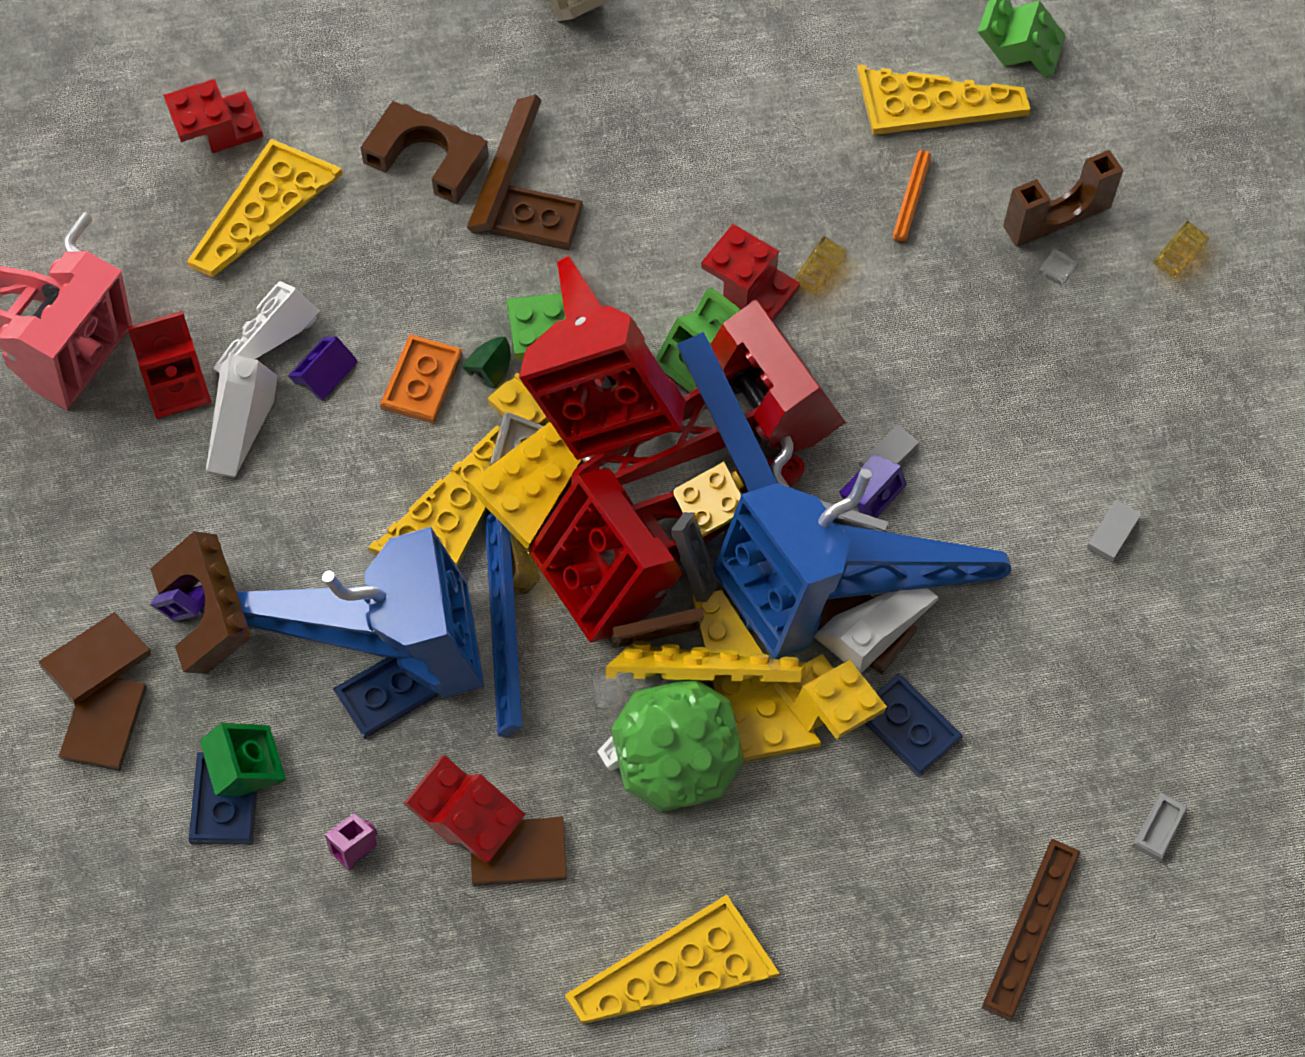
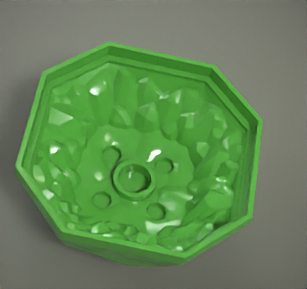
[611,680,745,813]

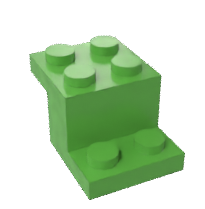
[977,0,1066,77]
[655,288,741,392]
[506,293,566,359]

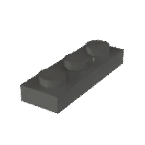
[672,512,718,602]

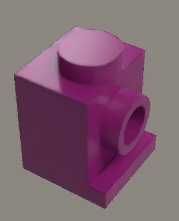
[325,813,378,871]

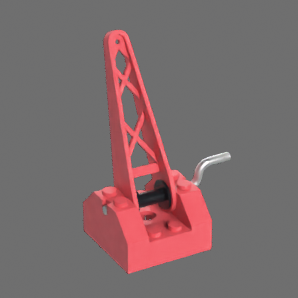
[0,212,132,410]

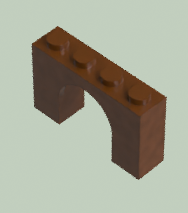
[360,100,489,204]
[1003,150,1124,247]
[150,531,251,674]

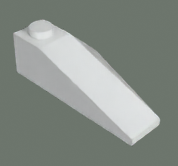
[213,281,320,374]
[206,354,278,478]
[814,588,938,673]

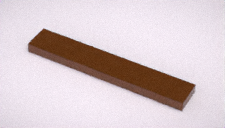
[467,94,542,233]
[981,838,1080,1021]

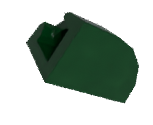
[462,336,511,388]

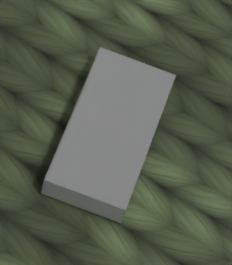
[859,425,919,468]
[1087,500,1141,562]
[1132,792,1189,861]

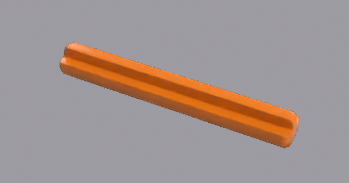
[893,150,932,243]

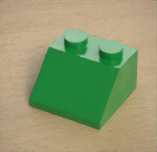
[199,723,286,796]

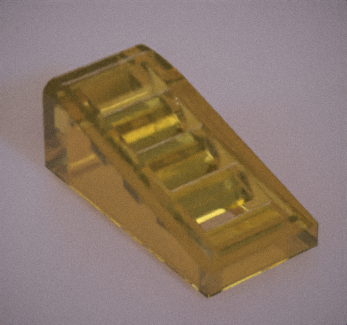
[1153,221,1209,279]
[794,236,847,296]
[510,532,540,594]

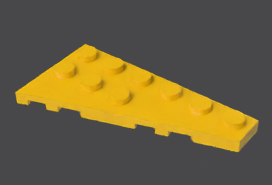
[857,65,1030,135]
[187,139,343,278]
[467,422,582,549]
[368,426,500,567]
[693,590,821,761]
[605,641,807,682]
[565,895,780,1025]

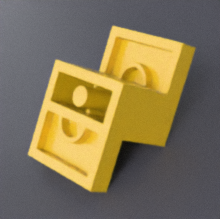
[773,654,887,740]

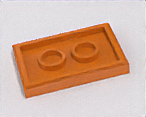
[380,334,463,424]

